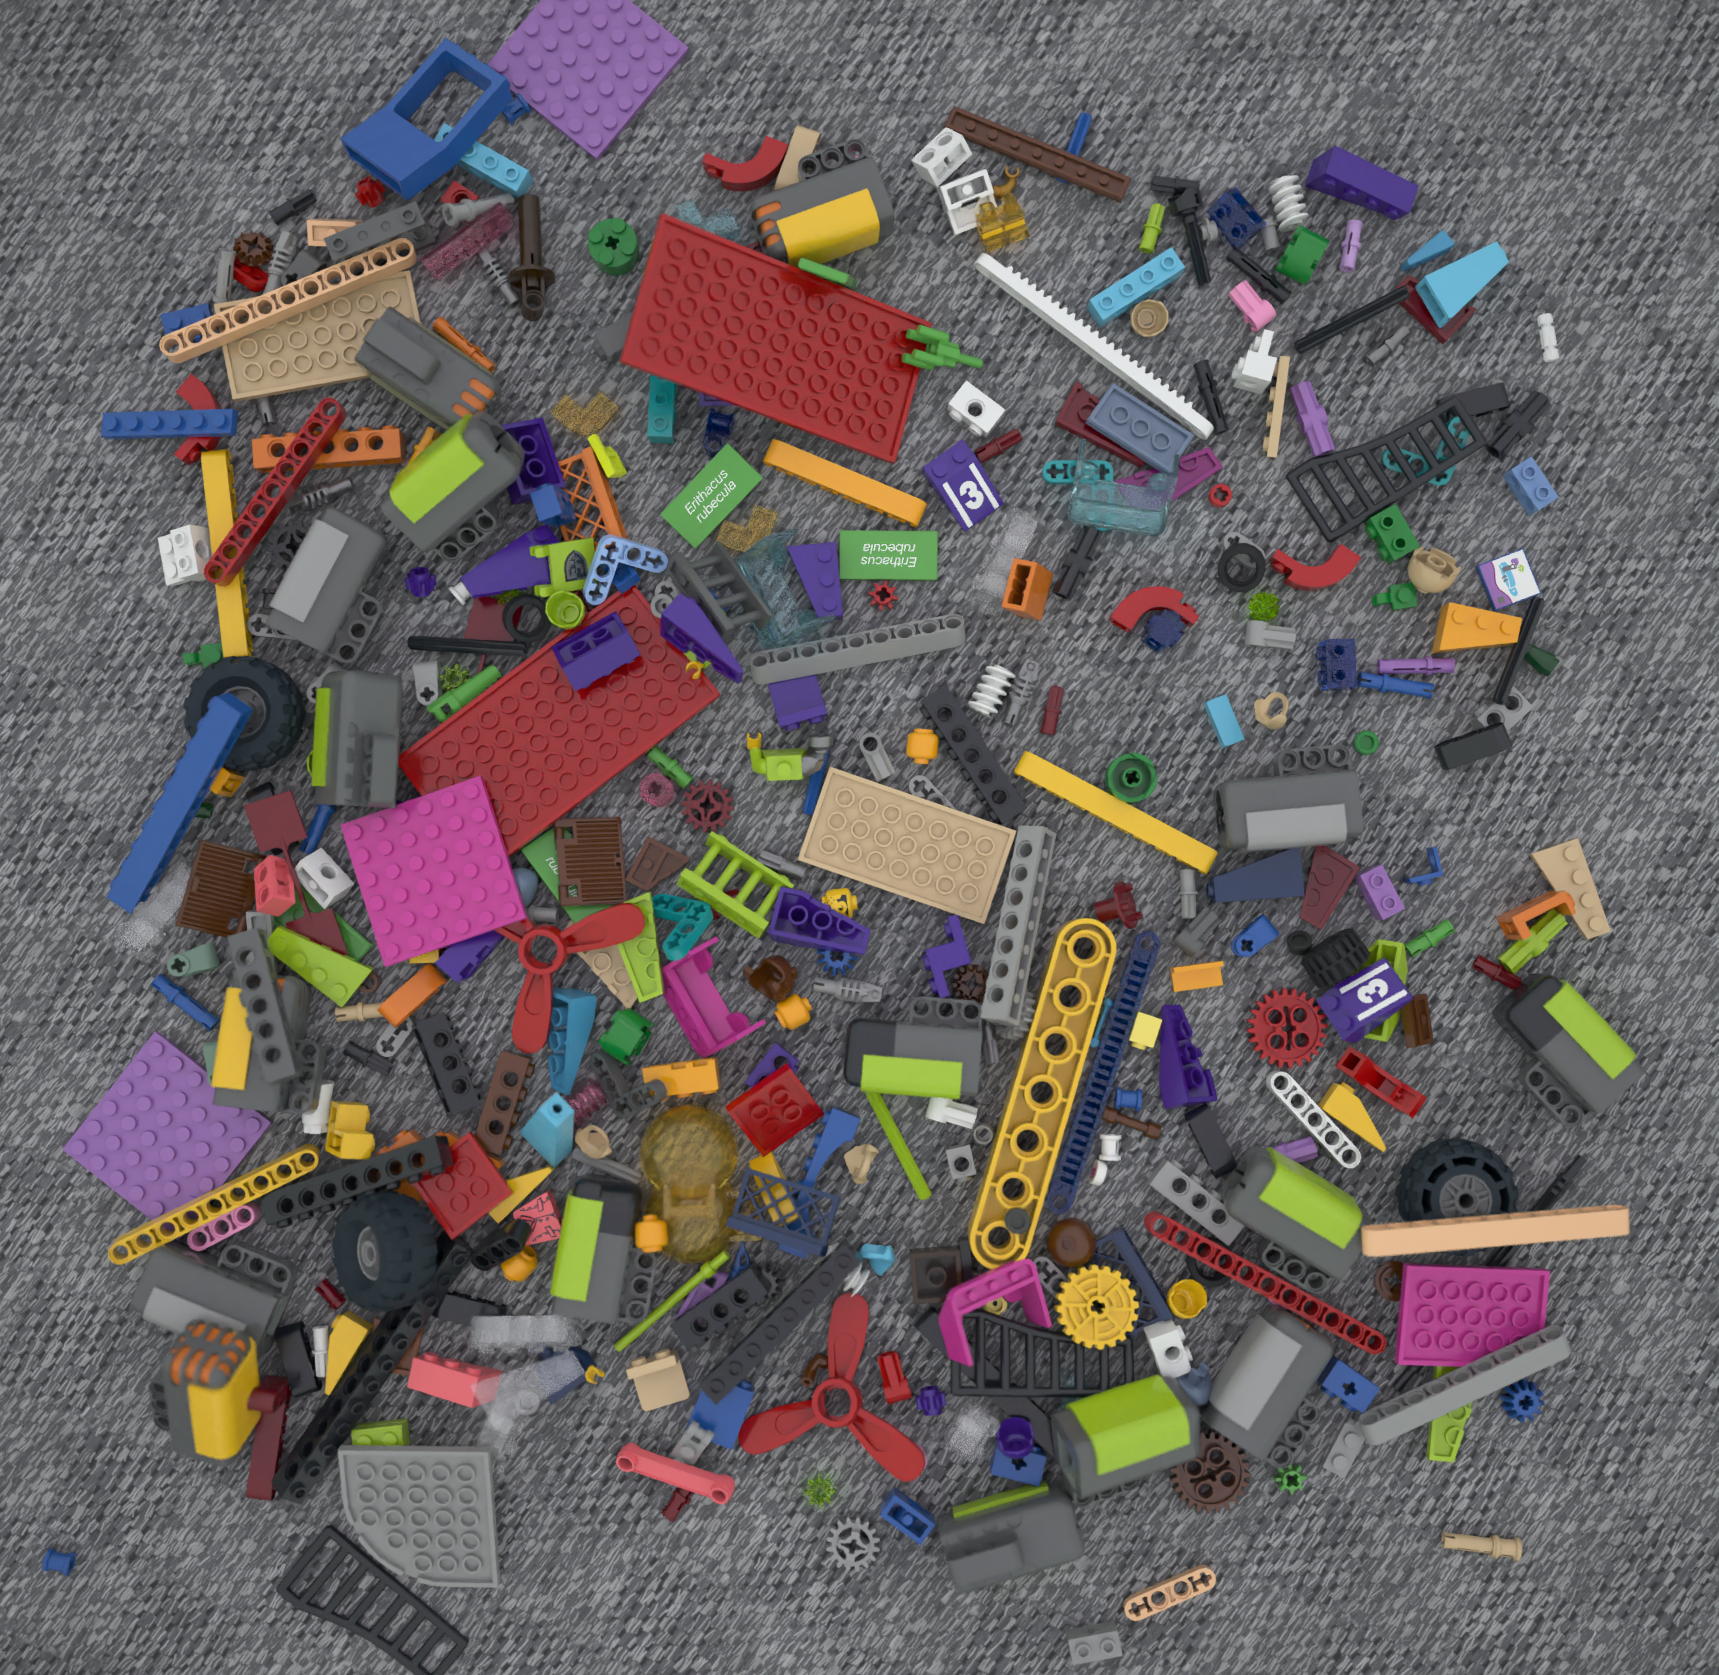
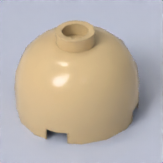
[1407,547,1460,593]

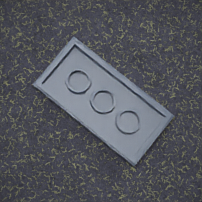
[1086,382,1195,476]

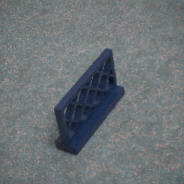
[726,1168,841,1257]
[1078,1224,1173,1337]

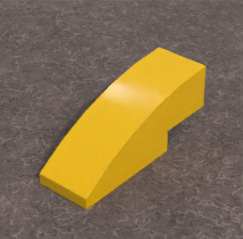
[749,1152,799,1227]

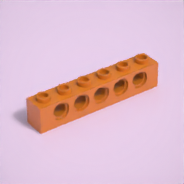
[252,425,406,473]

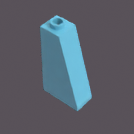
[1415,241,1509,329]
[519,1092,574,1168]

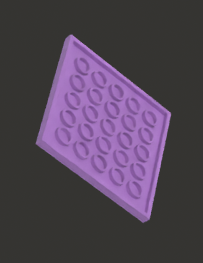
[488,0,689,161]
[62,1031,273,1241]

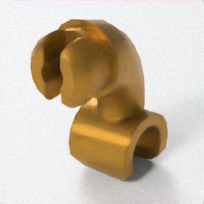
[992,166,1020,200]

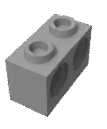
[1471,686,1533,731]

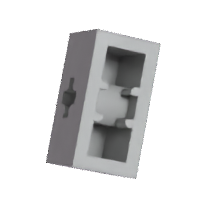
[1065,1621,1122,1665]

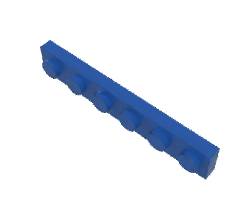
[101,409,238,439]

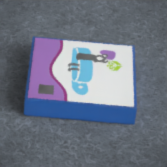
[1475,548,1541,612]

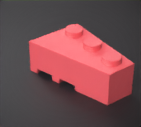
[407,1352,502,1408]

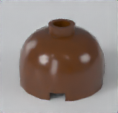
[1046,1217,1097,1268]

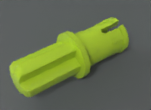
[1139,203,1165,254]

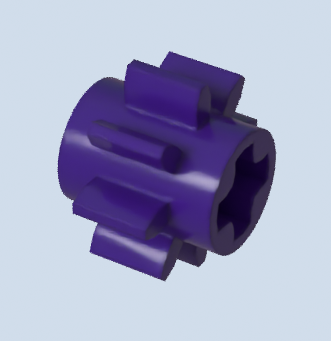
[405,567,437,597]
[916,1386,947,1416]

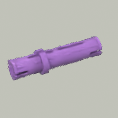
[1377,656,1455,676]

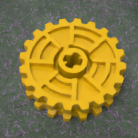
[1054,1264,1139,1349]

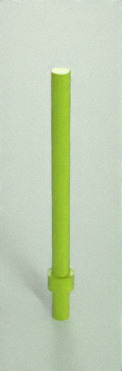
[614,1250,730,1352]

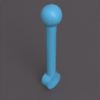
[1090,998,1113,1047]

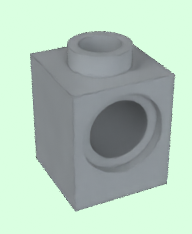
[945,1142,977,1182]

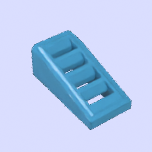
[1400,230,1455,272]

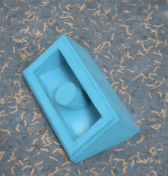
[1203,694,1245,748]

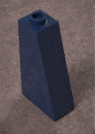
[1206,848,1305,903]

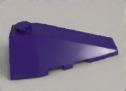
[768,886,871,955]

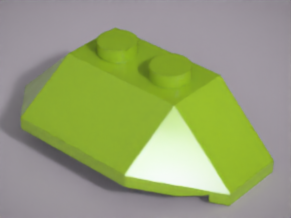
[1351,939,1408,1042]

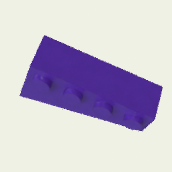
[1304,146,1419,220]

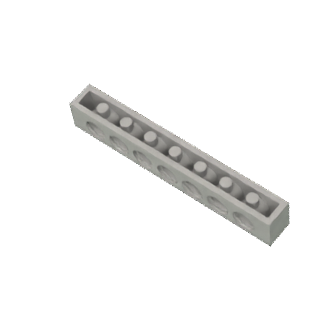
[980,825,1056,1026]

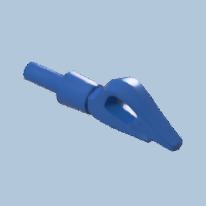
[727,1239,750,1281]

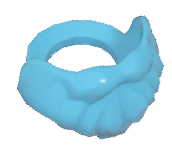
[858,1243,895,1276]

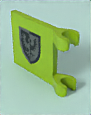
[530,537,598,597]

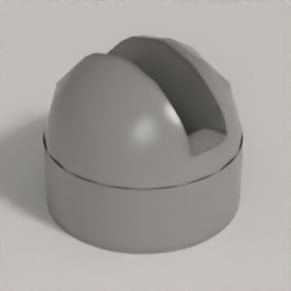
[973,1123,994,1144]

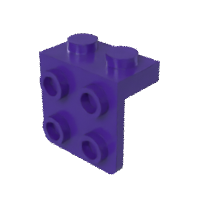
[768,674,828,732]

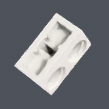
[911,127,972,187]

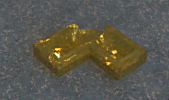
[550,391,620,436]
[716,505,778,554]

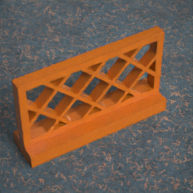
[558,446,628,551]

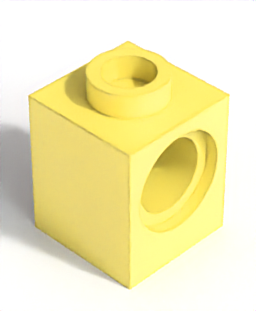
[1126,1011,1162,1050]

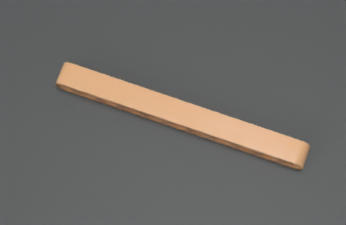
[159,238,417,363]
[1361,1205,1630,1256]

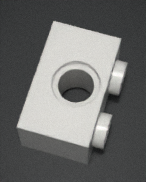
[947,381,1005,438]
[295,848,354,909]
[1143,1318,1193,1378]

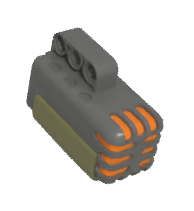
[354,306,502,431]

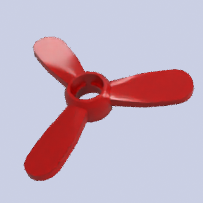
[494,903,645,1053]
[738,1293,926,1482]

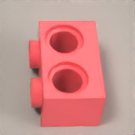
[254,855,295,917]

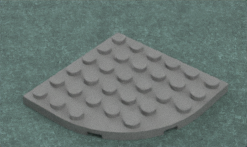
[338,1445,500,1588]

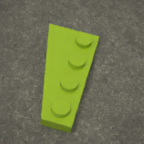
[617,892,664,1003]
[267,925,374,1007]
[1426,1366,1472,1462]

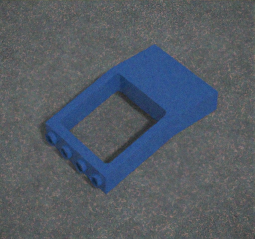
[340,38,513,201]

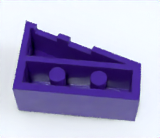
[787,542,843,622]
[435,930,505,983]

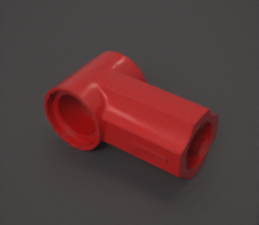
[877,1350,912,1405]

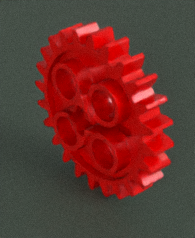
[1245,988,1328,1069]

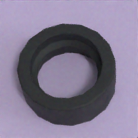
[1218,543,1265,592]
[502,594,551,643]
[1186,1237,1232,1287]

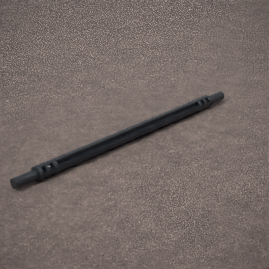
[1392,1155,1587,1392]

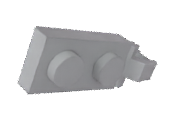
[1321,1410,1365,1479]

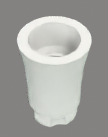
[301,1080,334,1134]

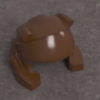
[743,955,797,1002]

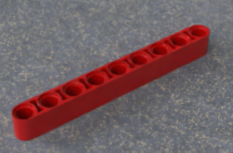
[204,397,346,587]

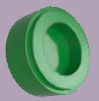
[1353,730,1379,755]

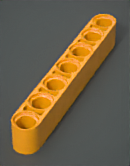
[763,439,927,527]

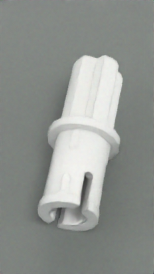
[312,1325,329,1377]

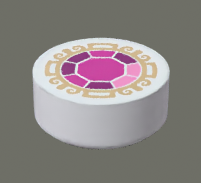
[1089,1160,1107,1186]

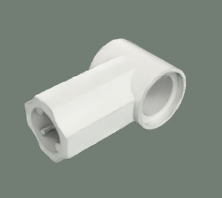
[925,1098,978,1129]

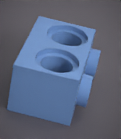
[1502,456,1559,516]

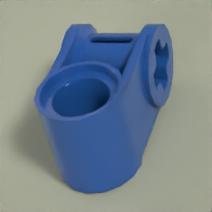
[1231,914,1280,957]

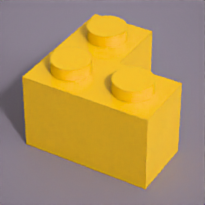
[325,1101,375,1159]

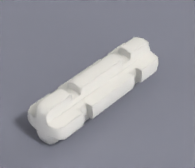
[1537,313,1559,362]

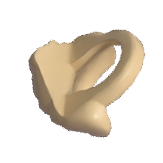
[1254,692,1289,730]
[575,1125,612,1159]
[844,1144,879,1184]

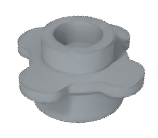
[1198,217,1218,246]

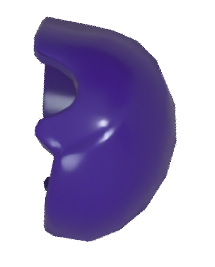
[996,1417,1035,1459]

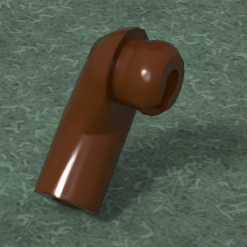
[801,1353,828,1387]

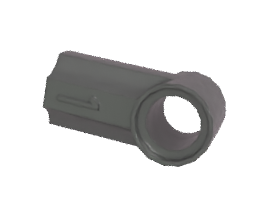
[1172,906,1222,957]

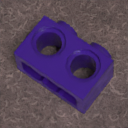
[745,1042,800,1088]

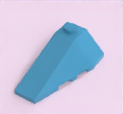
[547,987,596,1095]

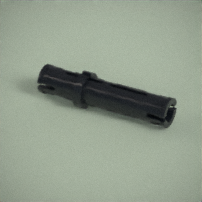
[1226,246,1292,305]
[1193,359,1229,435]

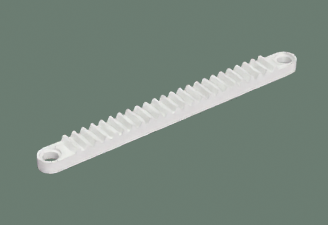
[974,253,1214,440]

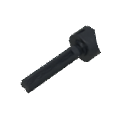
[1168,187,1211,286]

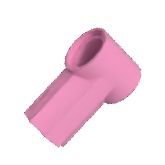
[1228,280,1276,332]

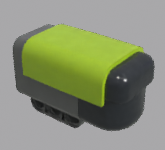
[550,1173,658,1323]

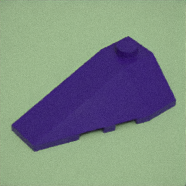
[460,524,559,598]
[660,593,743,684]
[1159,1005,1218,1109]

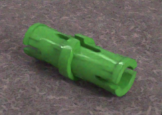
[647,746,694,790]
[1404,919,1455,958]

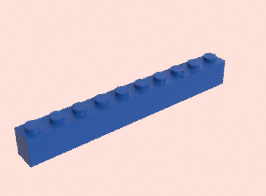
[107,693,253,914]

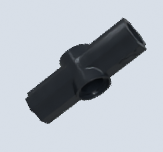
[1485,391,1550,460]
[1052,525,1102,601]

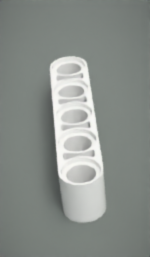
[1266,1070,1361,1168]

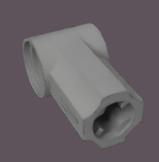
[1244,620,1296,650]
[859,733,896,782]

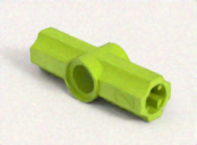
[1497,908,1568,974]

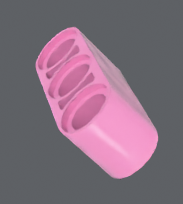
[187,1202,261,1251]

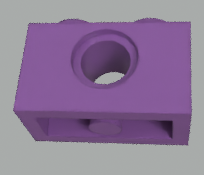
[1354,864,1405,920]

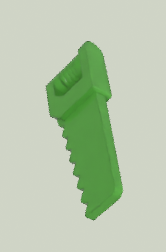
[426,665,502,724]

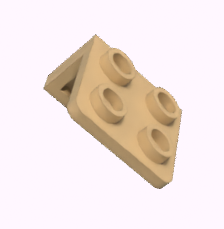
[626,1349,690,1411]

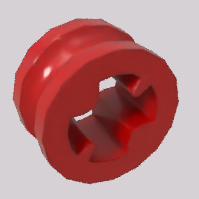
[1208,484,1232,507]

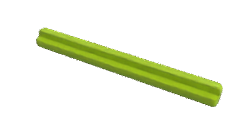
[865,1092,931,1200]

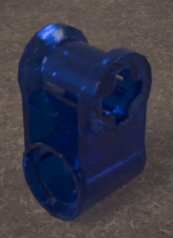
[703,408,735,459]

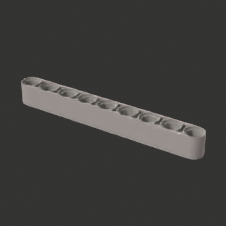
[748,614,966,685]
[1358,1325,1571,1445]

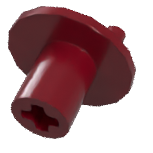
[1094,881,1143,929]

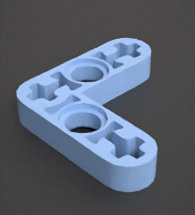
[582,534,668,605]

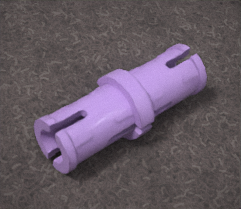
[1339,220,1363,273]

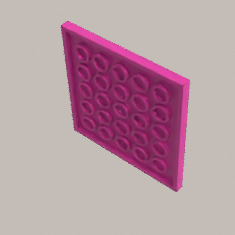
[340,776,528,967]

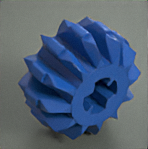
[816,949,858,976]
[1499,1378,1545,1422]

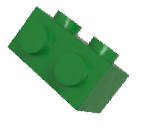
[1364,504,1420,565]

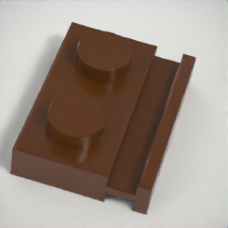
[1401,993,1434,1048]

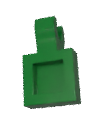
[1371,582,1418,611]
[183,643,224,669]

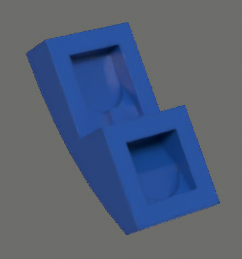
[600,546,641,594]

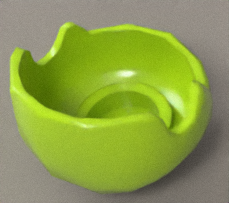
[545,590,585,629]

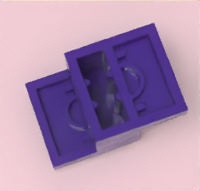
[921,914,972,998]

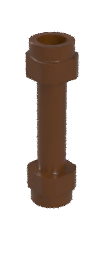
[1100,1105,1162,1140]

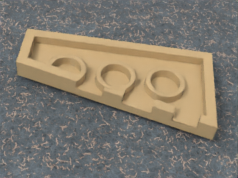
[1263,356,1290,458]
[1529,838,1611,939]
[565,920,638,1009]

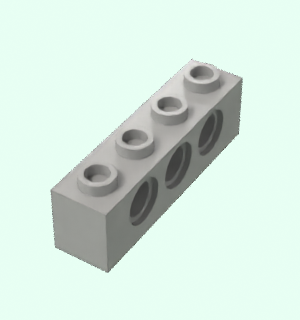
[1146,1158,1244,1246]

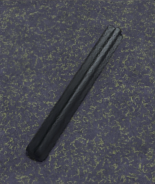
[1294,286,1409,354]
[1493,597,1545,705]
[407,635,527,657]

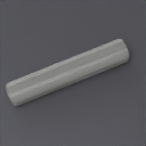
[571,1145,642,1185]

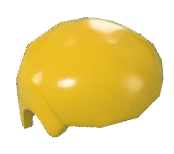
[1166,1279,1207,1319]

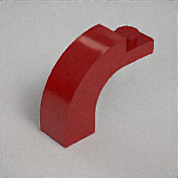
[702,136,789,192]
[174,374,221,465]
[1268,544,1361,591]
[1108,586,1199,633]
[1335,1046,1427,1119]

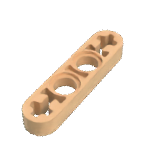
[1123,1564,1216,1621]

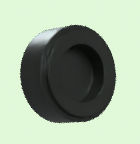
[1287,931,1312,955]
[1004,1207,1030,1234]

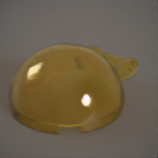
[639,1104,739,1220]
[645,1165,763,1265]

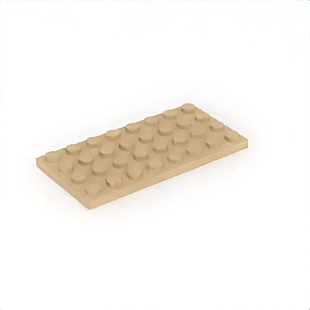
[214,270,421,402]
[798,767,1016,924]

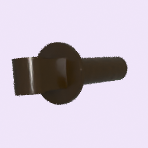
[508,194,555,322]

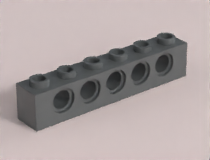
[226,928,303,1085]

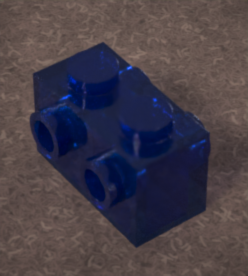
[1207,187,1267,249]
[1141,609,1185,654]
[1316,638,1357,691]

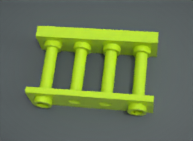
[676,831,794,939]

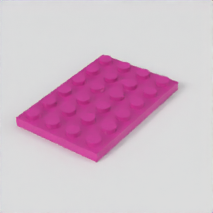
[1394,1263,1550,1367]

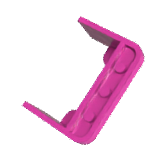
[661,936,766,1058]
[938,1258,1052,1366]

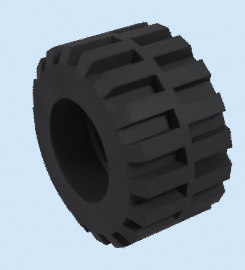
[1301,928,1371,988]

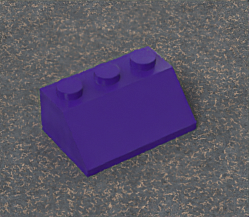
[501,418,566,505]
[551,611,641,691]

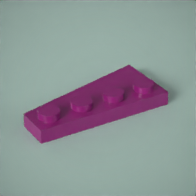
[1113,447,1223,523]

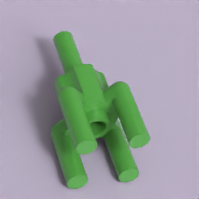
[902,325,983,370]

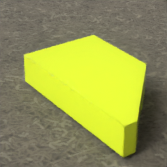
[587,434,627,478]

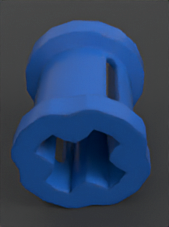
[502,92,531,126]
[1114,1087,1142,1111]
[42,1548,77,1576]

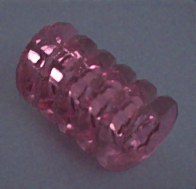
[639,773,675,808]
[566,1077,607,1132]

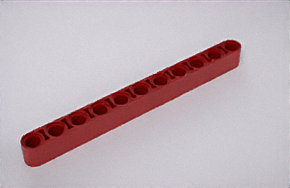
[1144,1211,1386,1355]

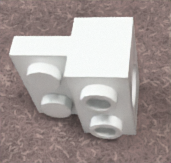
[936,169,1000,235]
[1231,329,1277,394]
[158,524,212,586]

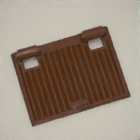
[553,817,627,907]
[175,839,267,938]

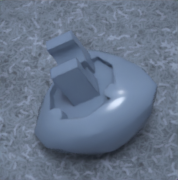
[512,867,538,908]
[1175,1362,1212,1406]

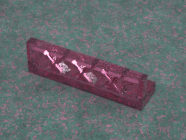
[421,202,516,281]

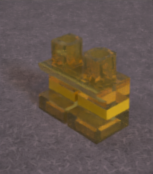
[975,193,1030,252]

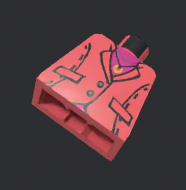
[513,1189,563,1245]

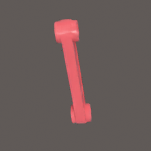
[616,1443,735,1504]

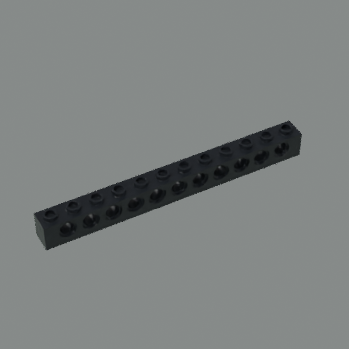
[271,1230,474,1504]

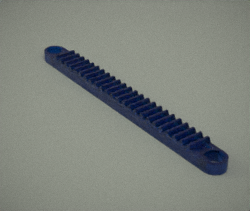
[1046,931,1160,1215]

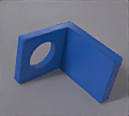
[1404,847,1443,886]

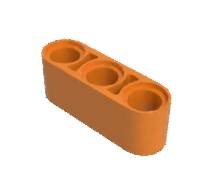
[377,963,448,1028]

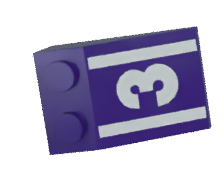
[922,439,1004,532]
[1316,958,1414,1043]

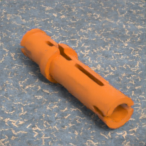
[432,317,496,372]

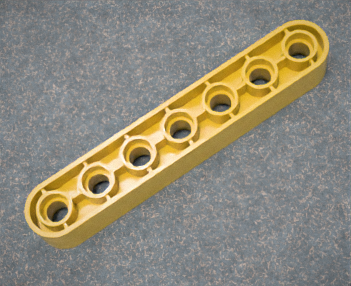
[967,918,1116,1270]

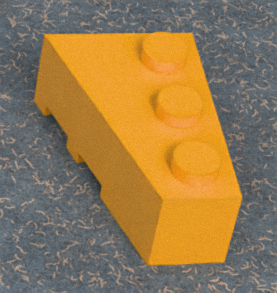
[1432,602,1522,654]
[642,1056,722,1100]

